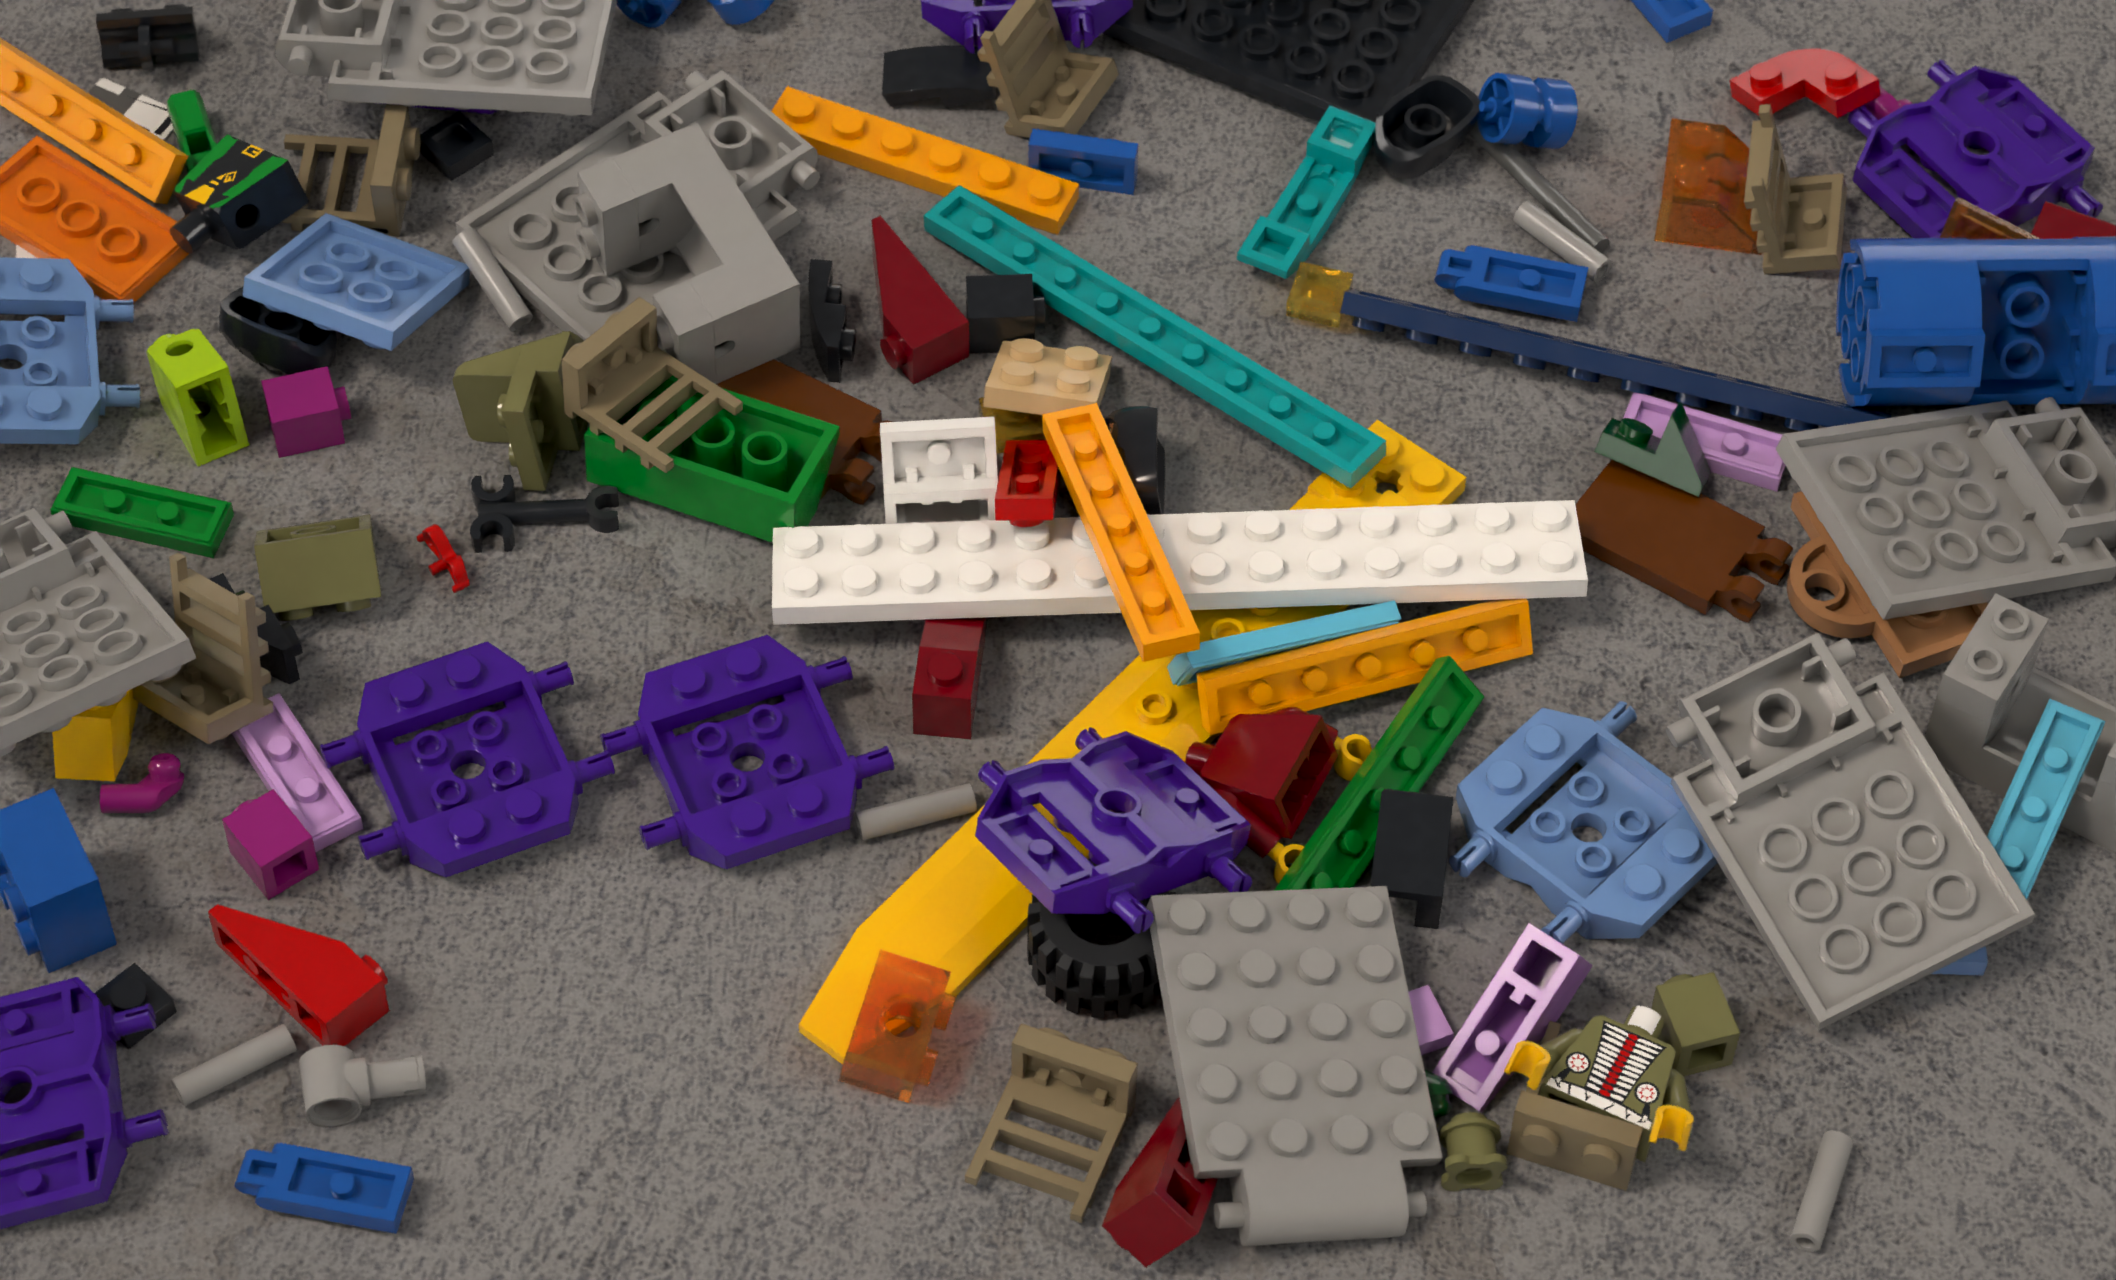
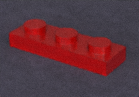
[995,440,1061,527]

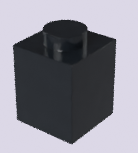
[966,274,1045,354]

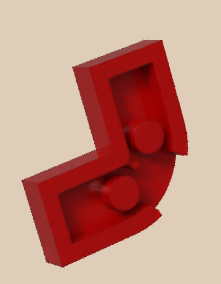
[1730,49,1881,118]

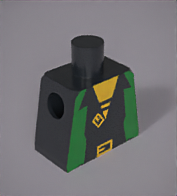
[170,134,310,254]

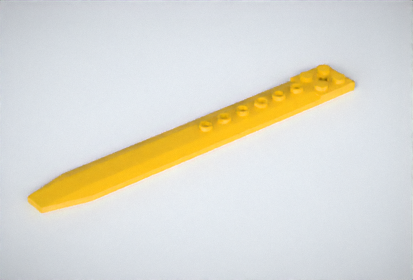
[799,420,1466,1066]

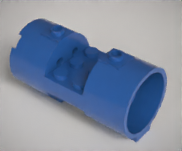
[1836,236,2116,407]

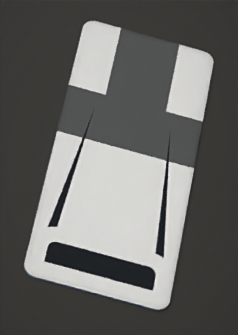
[88,78,173,140]

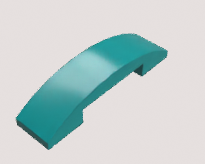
[1237,106,1376,279]

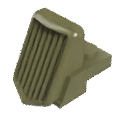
[453,331,588,491]

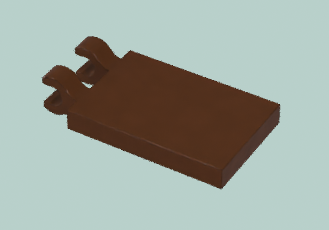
[716,359,892,505]
[1575,459,1793,623]

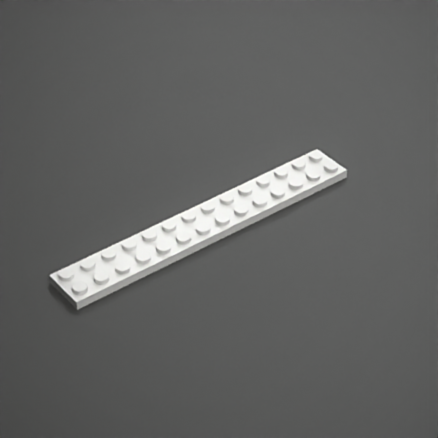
[772,500,1588,625]

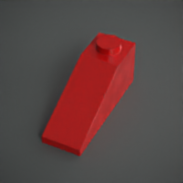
[208,904,389,1046]

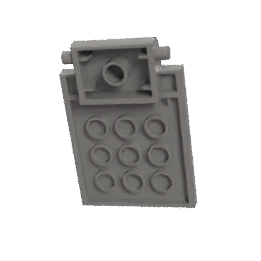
[275,0,617,116]
[455,70,820,341]
[1776,397,2116,620]
[0,508,196,757]
[1665,632,2035,1030]
[1146,886,1442,1246]

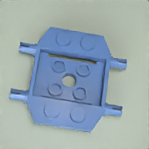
[0,258,140,444]
[1449,701,1718,944]

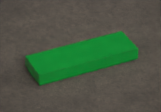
[50,467,234,558]

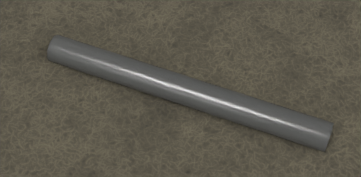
[1469,122,1610,253]

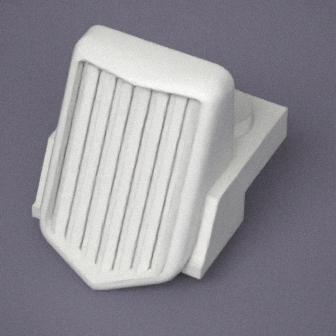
[880,417,998,524]

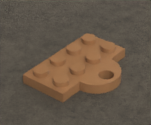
[1787,491,1988,678]

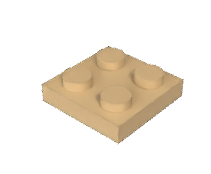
[983,338,1112,415]

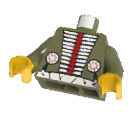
[1504,1006,1694,1162]

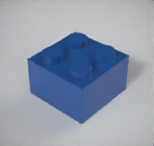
[0,788,117,973]

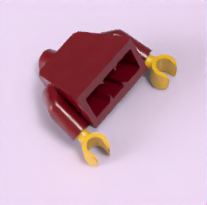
[1185,706,1372,884]

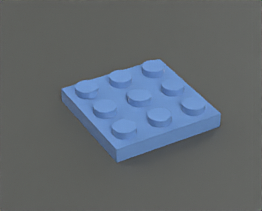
[243,213,470,351]

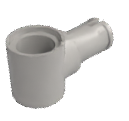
[299,1045,426,1127]

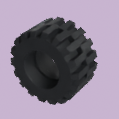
[1027,858,1177,1018]

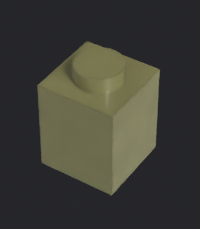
[1651,972,1740,1076]

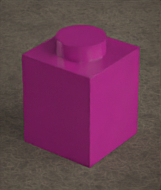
[261,366,351,458]
[222,789,319,900]

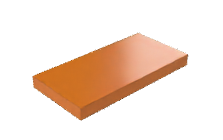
[0,136,190,304]

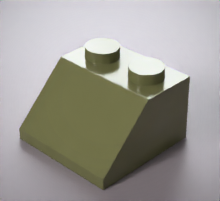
[254,514,381,621]

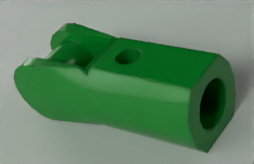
[167,89,217,173]

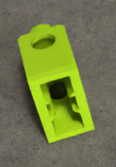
[146,329,249,467]

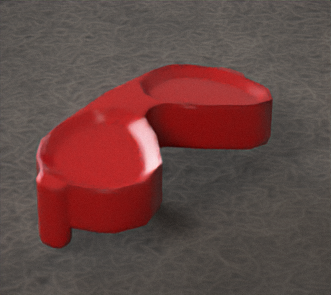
[416,524,470,593]

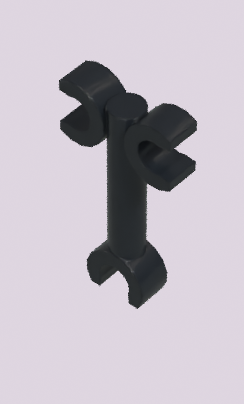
[470,475,619,553]

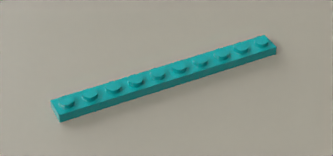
[923,185,1386,489]

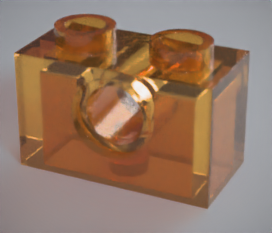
[839,949,956,1103]

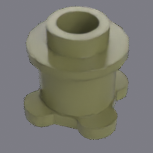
[1439,1112,1507,1191]

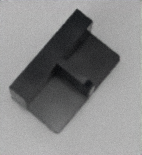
[1370,789,1454,929]

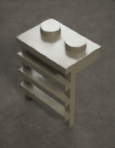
[977,0,1119,138]
[281,104,420,237]
[1744,104,1847,274]
[561,297,743,473]
[133,552,274,744]
[1507,1021,1643,1191]
[965,1023,1138,1223]

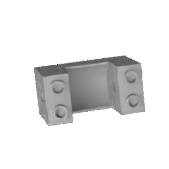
[573,122,800,384]
[1925,593,2116,853]

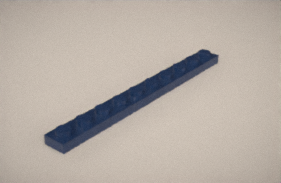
[1340,288,1891,431]

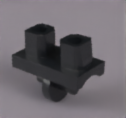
[96,4,200,72]

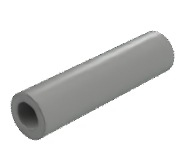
[1513,200,1612,282]
[452,227,533,331]
[854,783,977,841]
[170,1024,297,1107]
[1790,1131,1854,1252]

